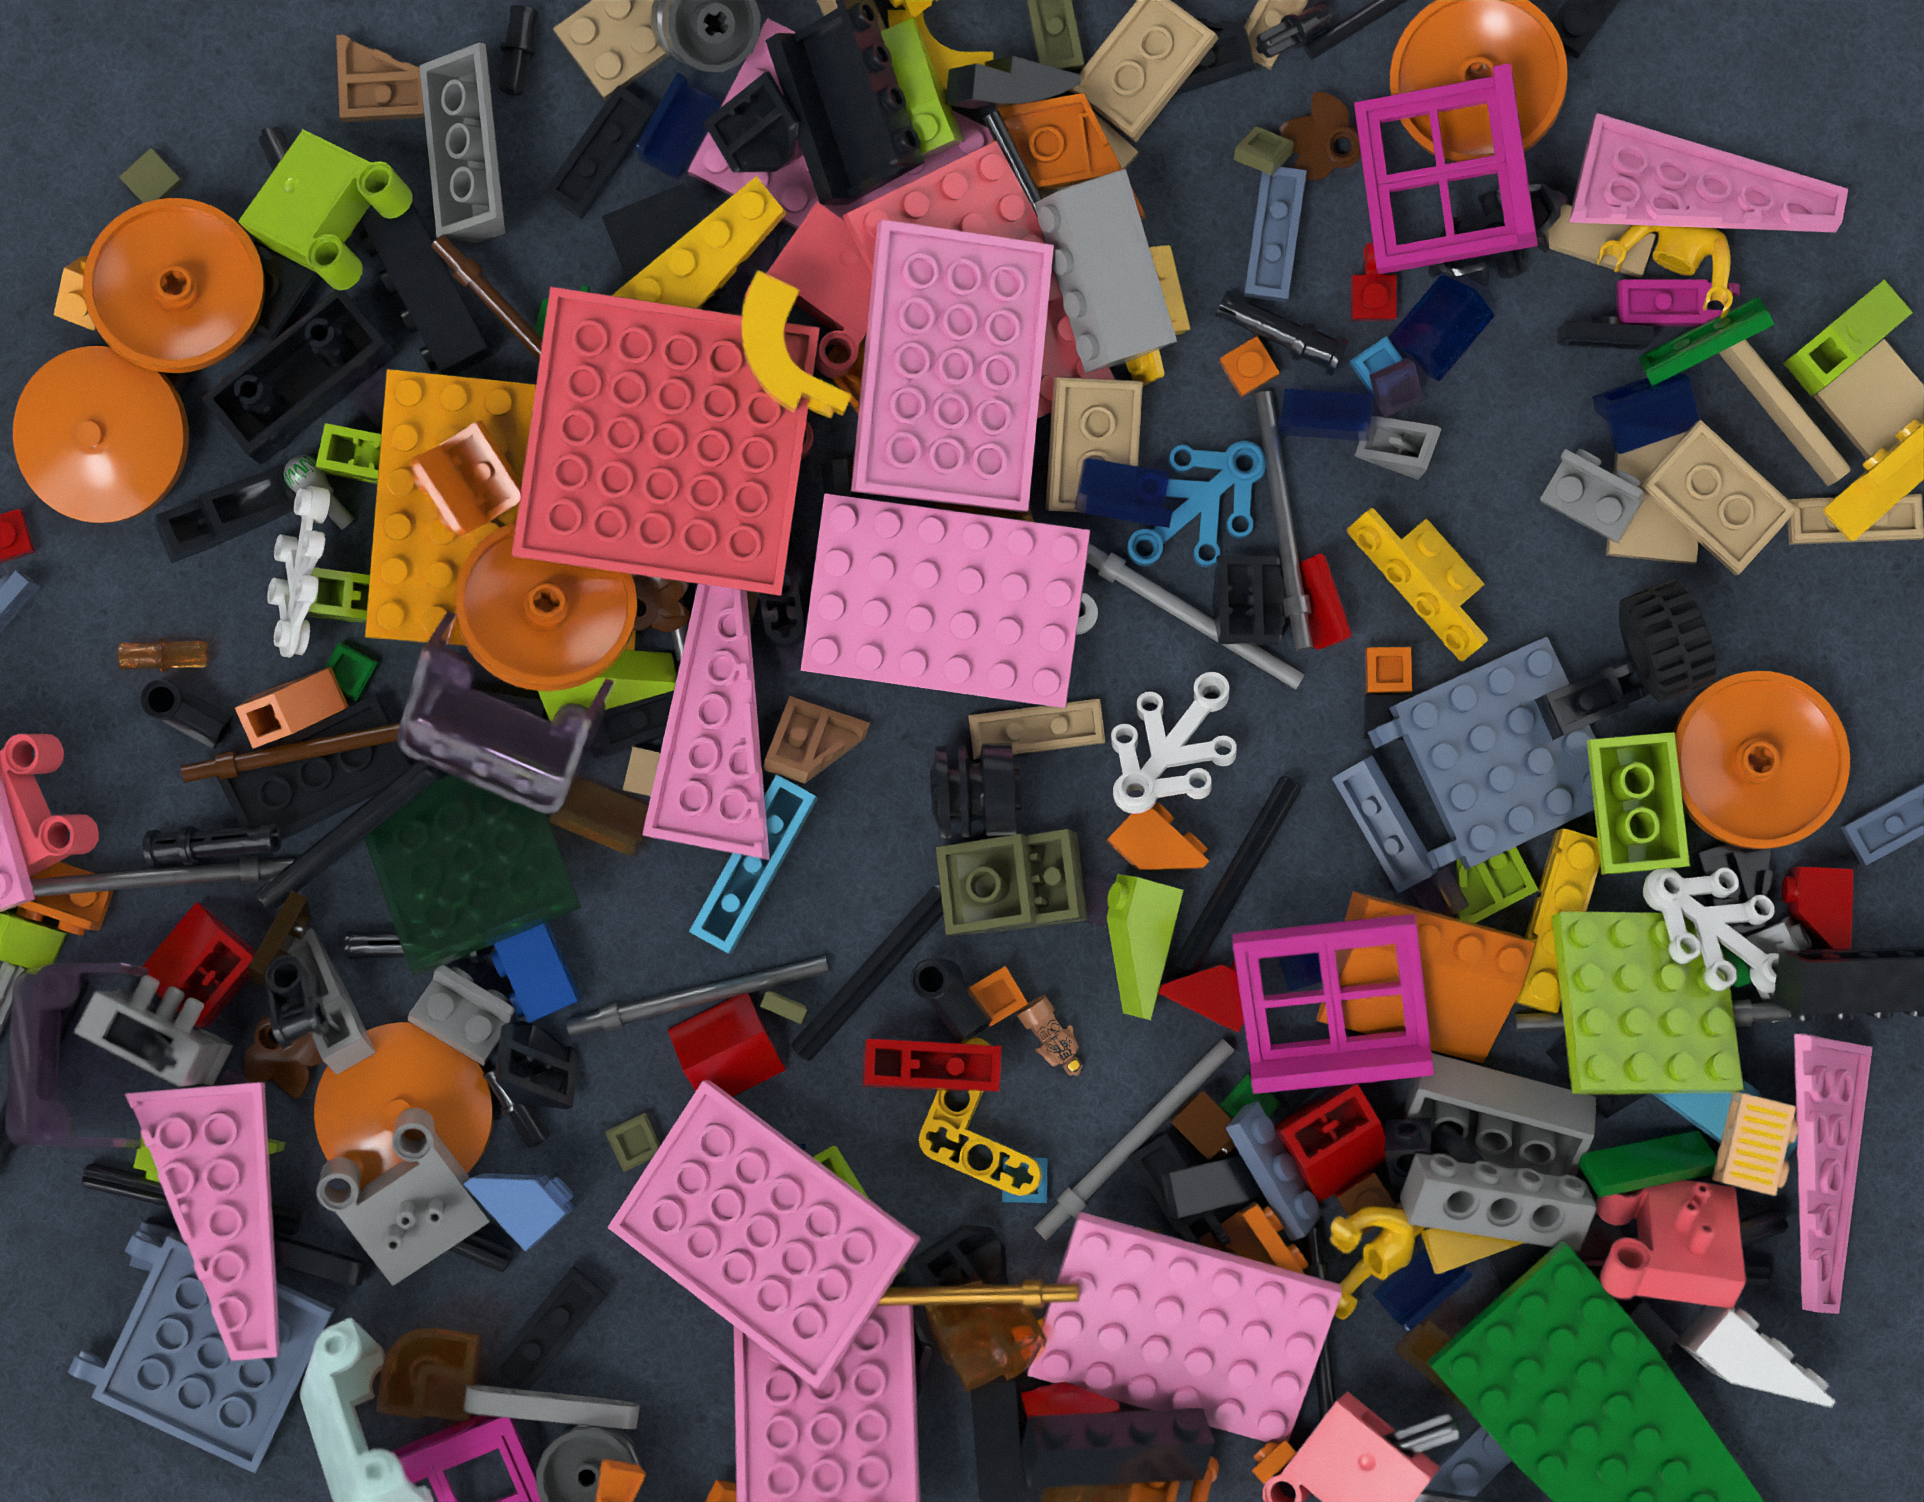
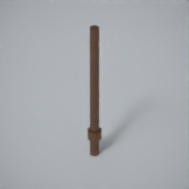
[431,234,543,361]
[181,713,449,783]

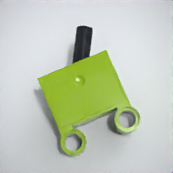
[238,126,412,291]

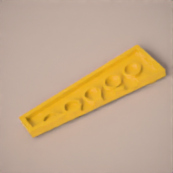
[612,176,787,310]

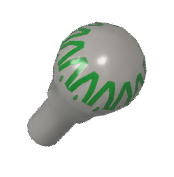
[284,455,355,530]

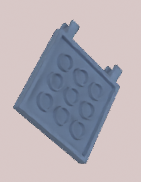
[1368,636,1596,870]
[68,1229,334,1473]

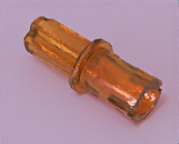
[118,638,210,673]

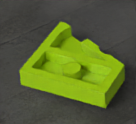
[1456,847,1539,923]

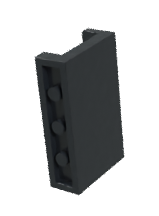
[765,0,925,205]

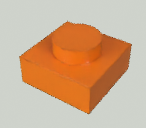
[1219,336,1280,398]
[1365,647,1412,693]
[969,966,1028,1027]
[1252,1439,1298,1484]

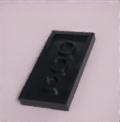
[217,695,411,841]

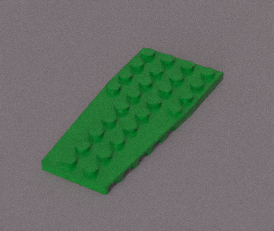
[1427,1241,1764,1502]

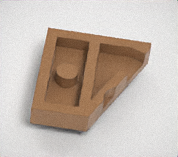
[336,35,425,122]
[762,696,870,784]

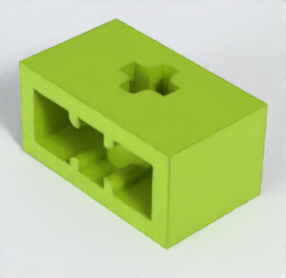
[316,423,381,484]

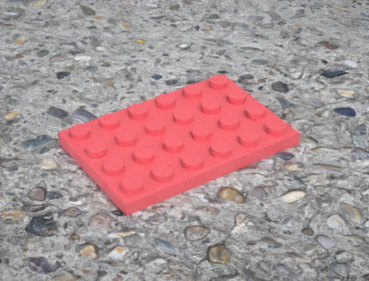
[843,141,1114,419]

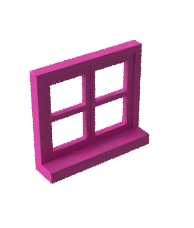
[1354,63,1538,274]
[1232,914,1434,1094]
[389,1414,541,1502]

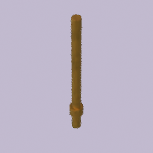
[876,1280,1080,1308]

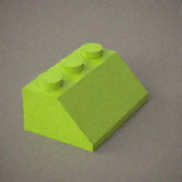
[1587,732,1690,874]

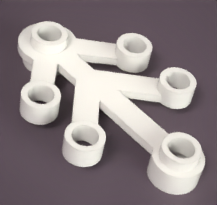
[267,486,330,658]
[1111,672,1237,814]
[1643,868,1779,993]

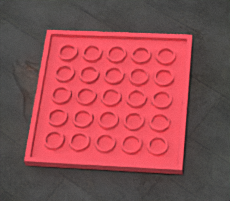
[512,287,820,596]

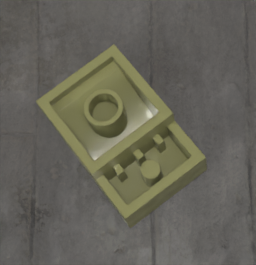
[936,829,1088,936]

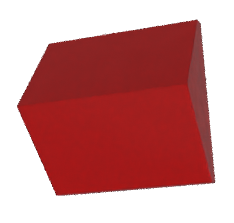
[667,993,786,1097]

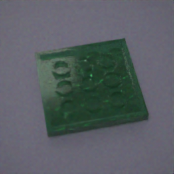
[364,747,582,976]

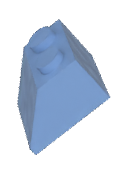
[464,1173,576,1251]

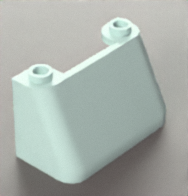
[300,1318,434,1502]

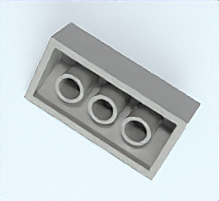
[419,43,506,243]
[1034,169,1177,373]
[1401,1053,1596,1177]

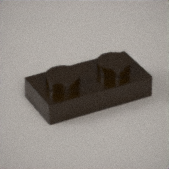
[248,890,312,988]

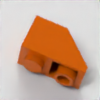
[235,666,349,748]
[1106,801,1209,871]

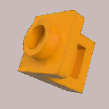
[54,256,96,331]

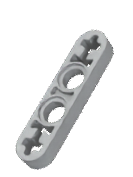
[463,1385,640,1429]

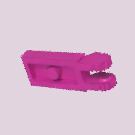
[1616,280,1740,326]

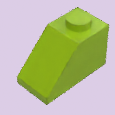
[0,908,68,974]

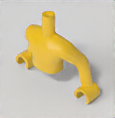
[1597,225,1733,318]
[1330,1206,1427,1320]

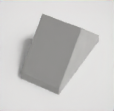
[1355,415,1441,480]

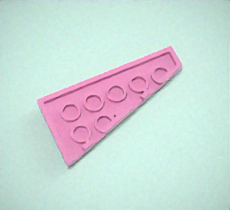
[1568,113,1848,232]
[642,584,770,860]
[1795,1034,1873,1314]
[125,1082,281,1361]

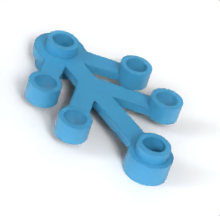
[1127,441,1266,567]

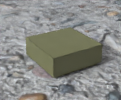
[1233,126,1294,175]
[119,148,184,203]
[760,991,809,1024]
[605,1112,661,1172]

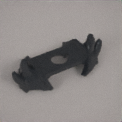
[1428,184,1568,286]

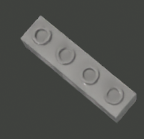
[1400,1153,1597,1251]

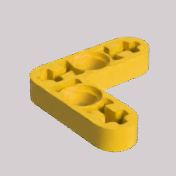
[919,1037,1043,1196]

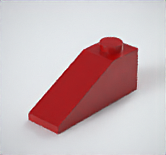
[861,1039,1001,1092]

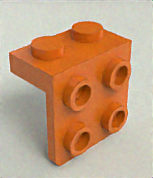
[410,420,522,537]
[1197,1201,1309,1275]

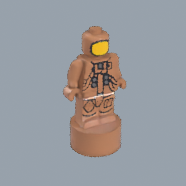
[1016,994,1083,1076]

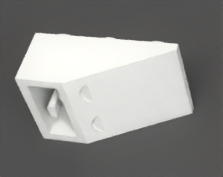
[1676,1305,1835,1407]

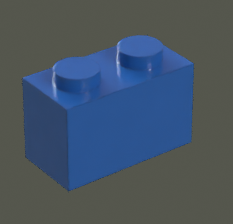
[491,919,582,1023]

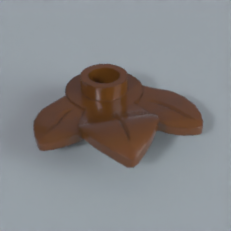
[1279,92,1361,181]
[632,574,691,632]
[244,1013,324,1099]

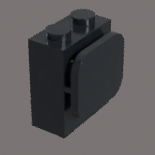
[602,183,726,306]

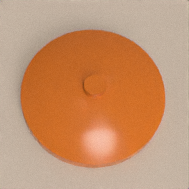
[1390,0,1568,163]
[83,198,265,373]
[13,346,189,523]
[455,521,637,691]
[1673,671,1850,849]
[314,1022,495,1189]

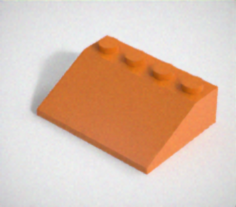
[1316,891,1535,1064]

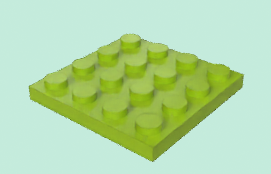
[1551,912,1744,1094]

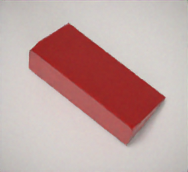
[1300,553,1352,650]

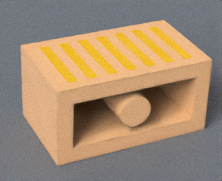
[1712,1092,1799,1196]

